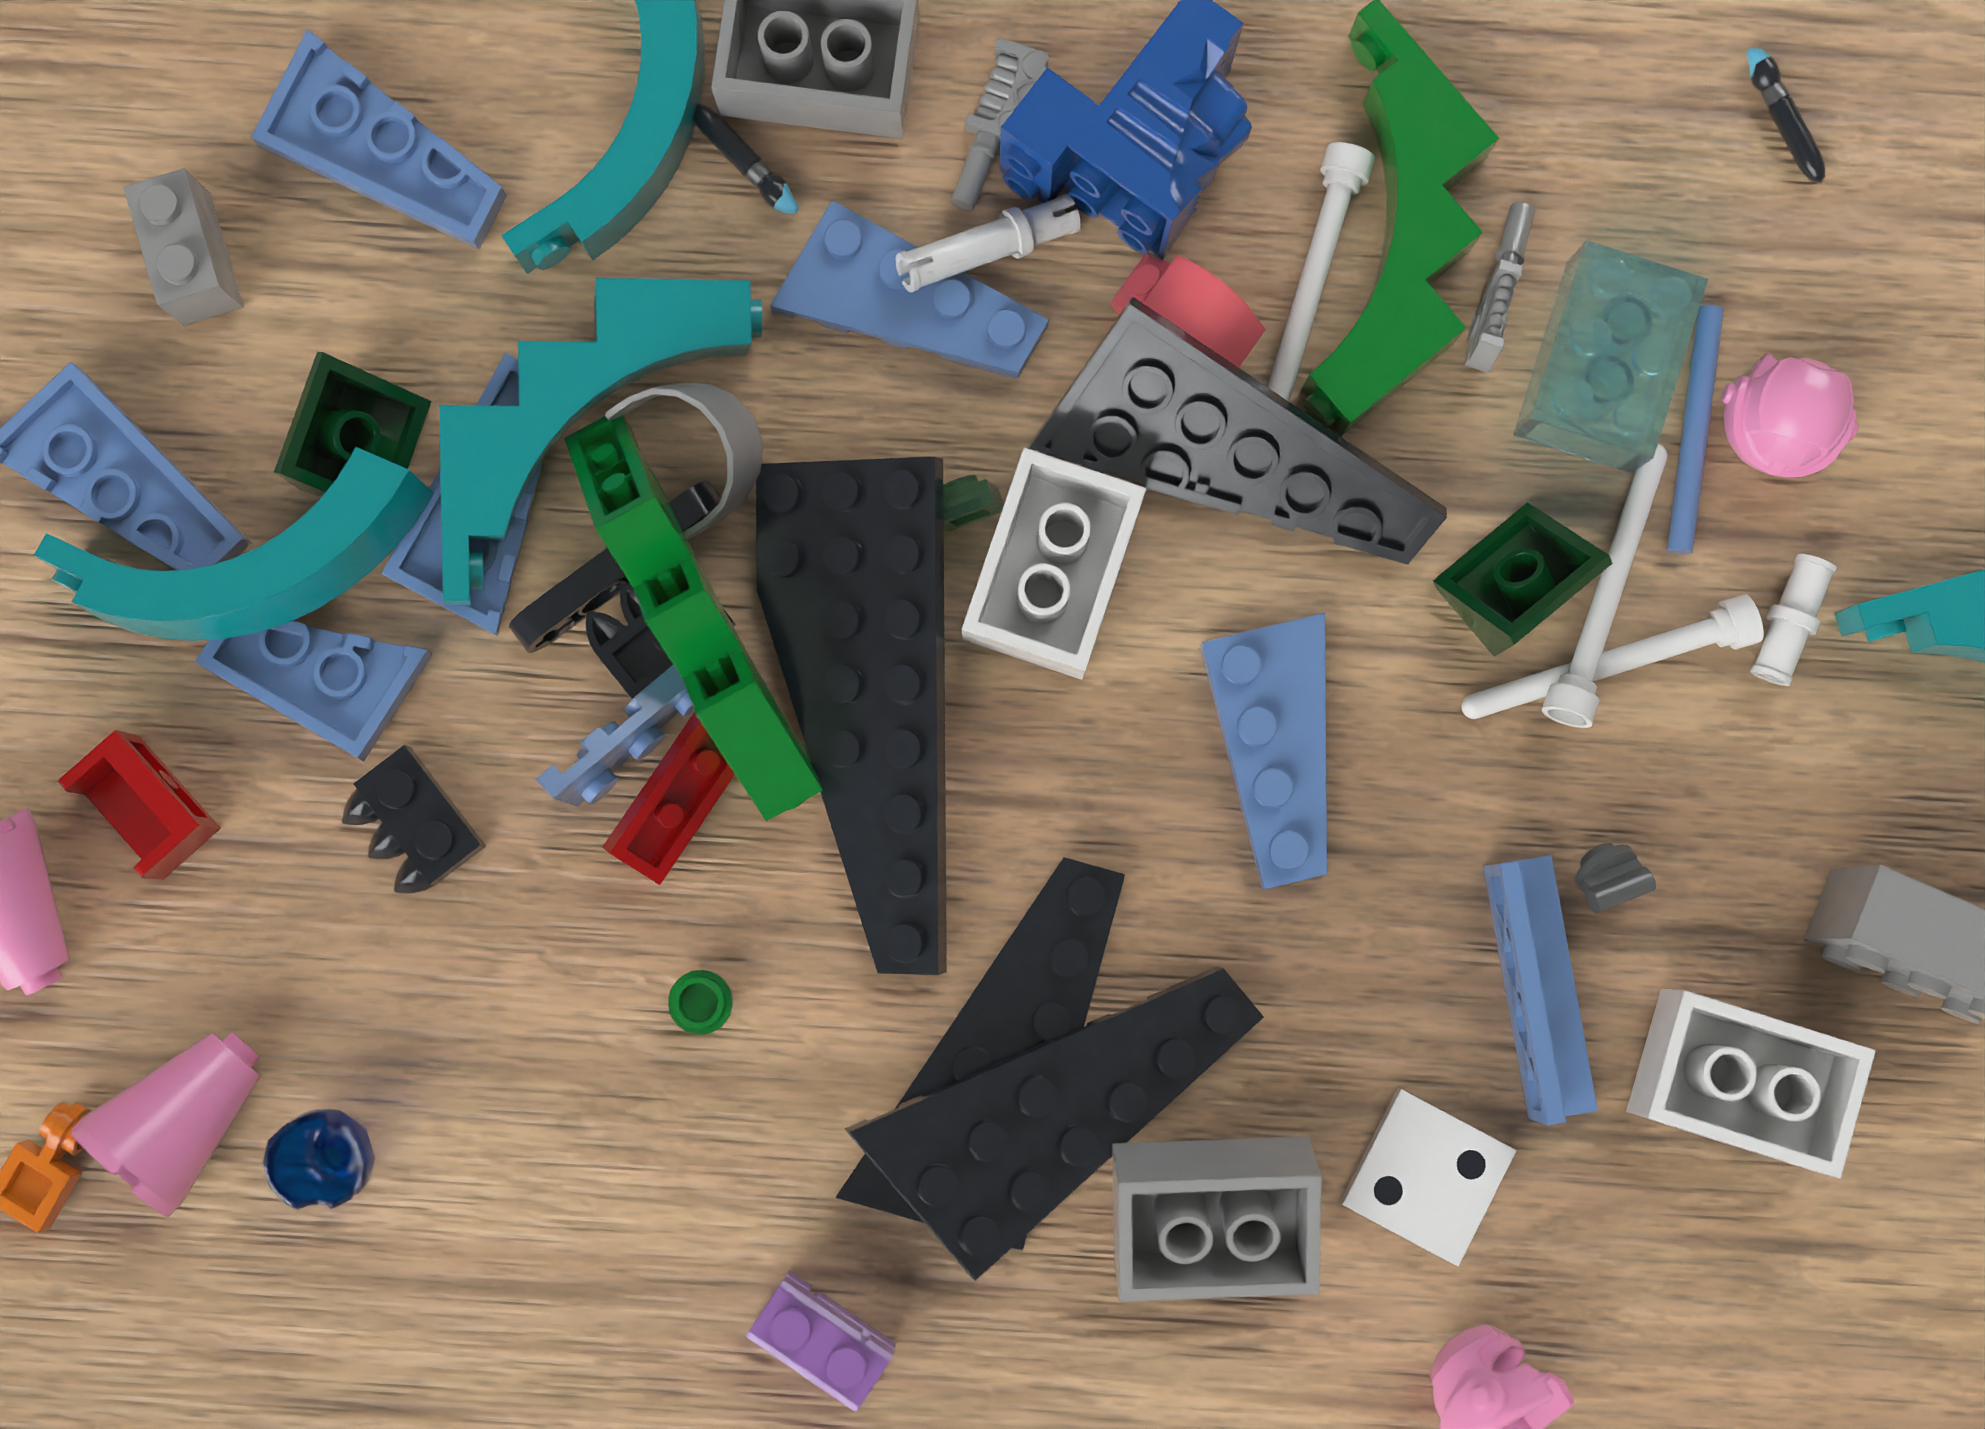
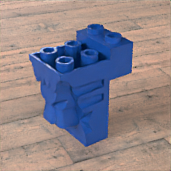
[1000,0,1252,260]

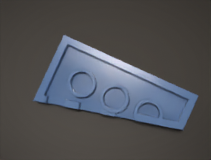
[381,353,545,636]
[0,362,251,570]
[1200,613,1327,890]

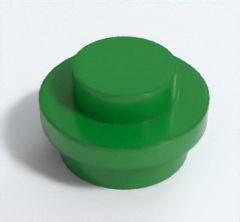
[668,970,733,1035]

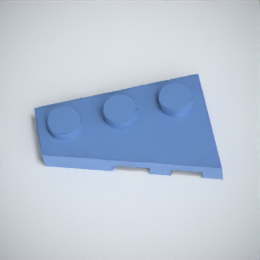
[195,621,433,762]
[536,665,694,807]

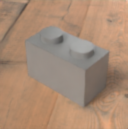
[123,168,244,326]

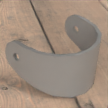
[605,383,763,540]

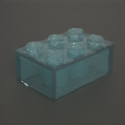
[1513,240,1708,473]

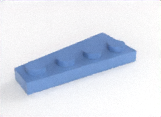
[251,29,507,249]
[770,200,1049,379]

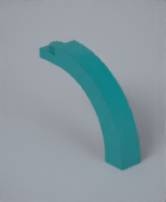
[501,0,705,274]
[33,447,434,641]

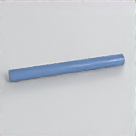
[1667,305,1724,554]

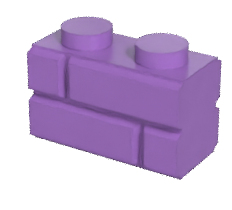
[746,1270,896,1412]

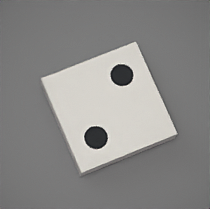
[1339,1088,1517,1267]

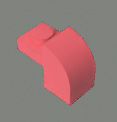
[1110,254,1266,368]

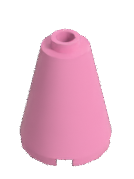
[0,808,70,996]
[71,1031,261,1217]

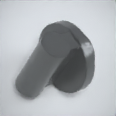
[1575,843,1656,913]

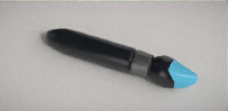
[1747,47,1825,183]
[693,103,799,214]

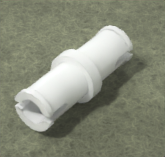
[1750,554,1837,686]

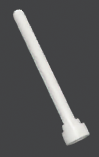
[1267,142,1375,401]
[1542,443,1668,728]
[1461,594,1764,719]

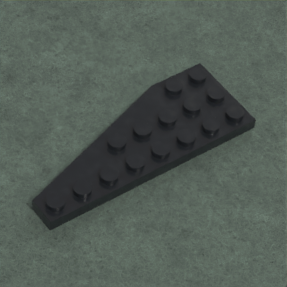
[756,456,947,975]

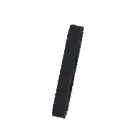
[509,481,721,653]

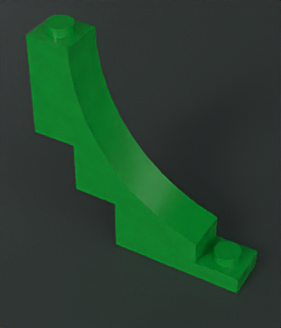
[1301,0,1499,436]
[564,415,823,821]

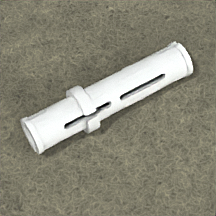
[895,194,1080,293]

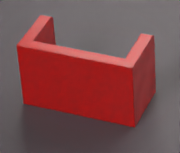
[58,730,221,880]

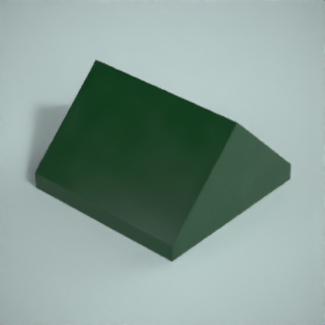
[274,352,432,497]
[1432,502,1613,656]

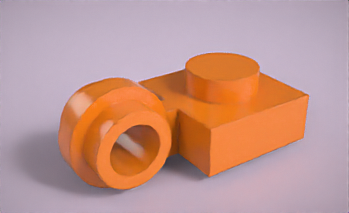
[0,1102,92,1233]

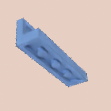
[1483,855,1598,1125]

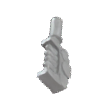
[950,38,1049,211]
[1464,202,1535,373]

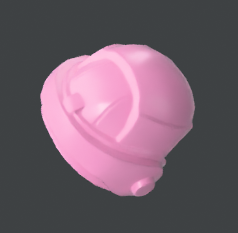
[1722,353,1859,478]
[1429,1324,1574,1429]

